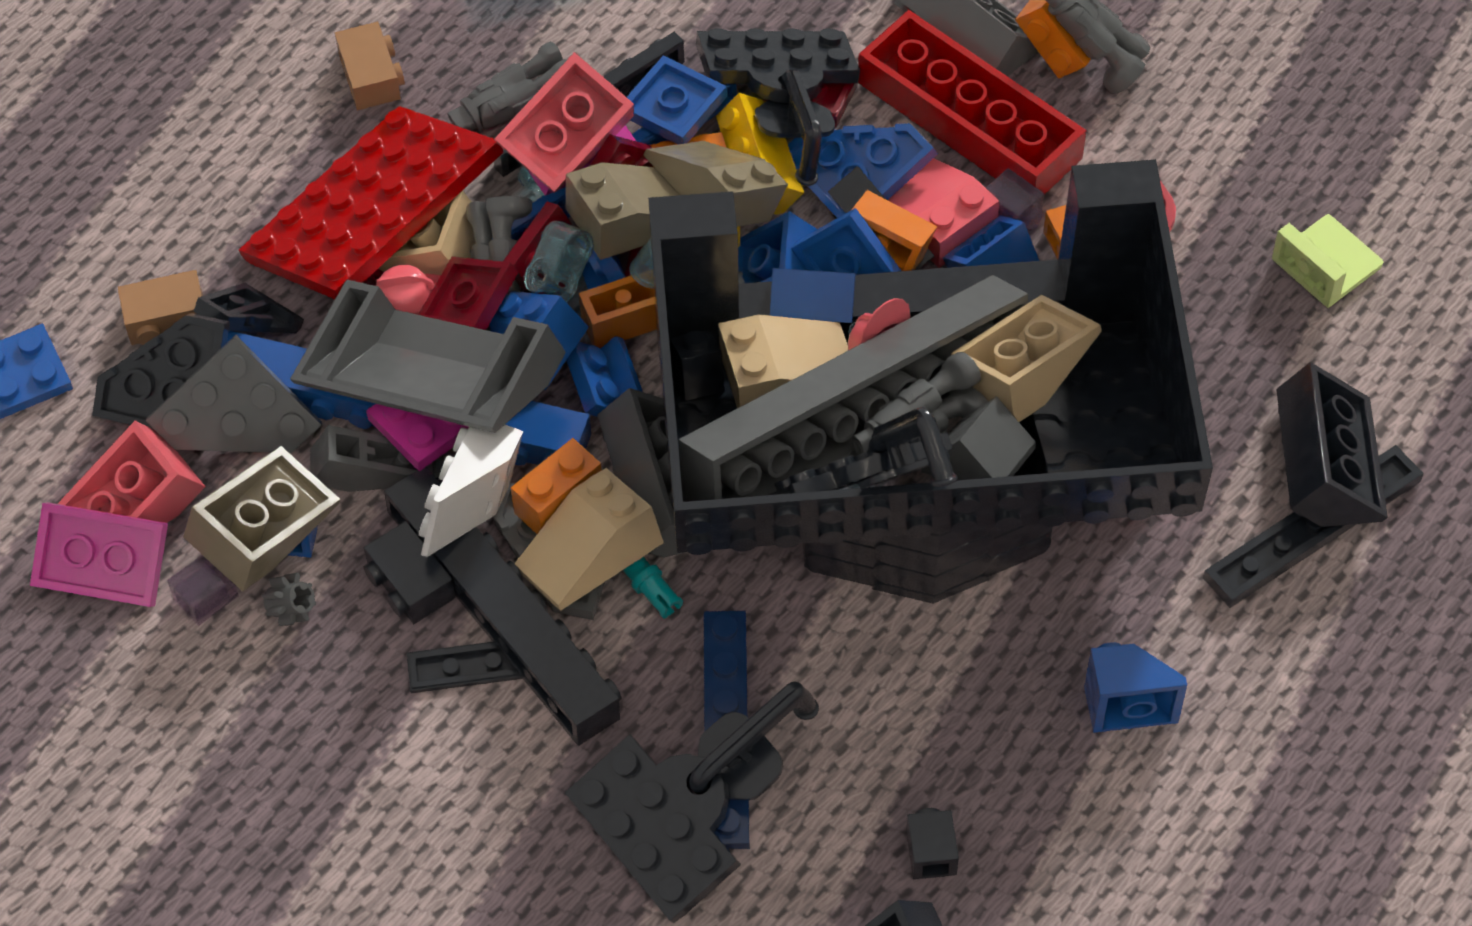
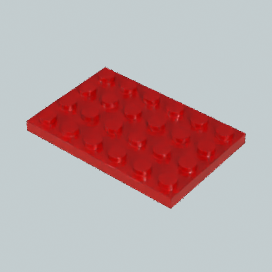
[238,106,504,299]

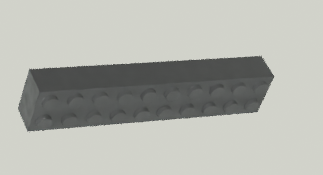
[678,275,1028,502]

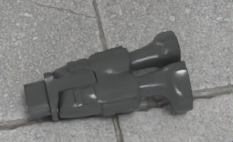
[1045,0,1151,94]
[447,41,567,133]
[466,196,532,331]
[852,352,988,455]

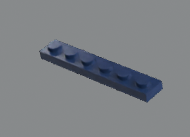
[704,611,750,849]

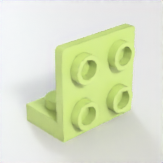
[1272,214,1384,308]

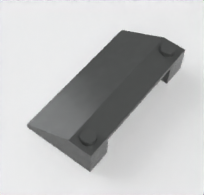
[290,280,566,433]

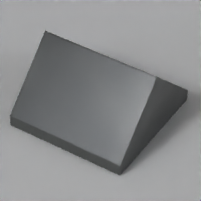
[921,396,1035,480]

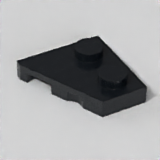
[194,283,304,334]

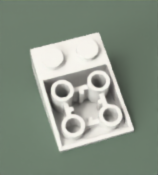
[419,425,523,557]

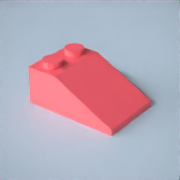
[494,52,634,193]
[888,158,999,268]
[58,421,206,523]

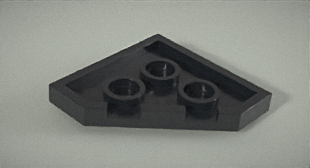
[92,313,230,429]

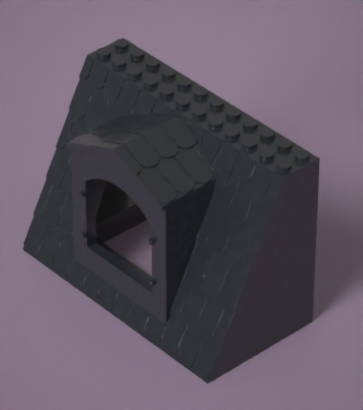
[648,159,1213,604]

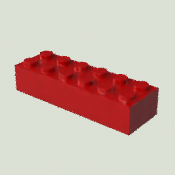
[858,10,1087,205]

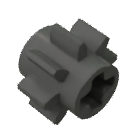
[262,573,316,626]

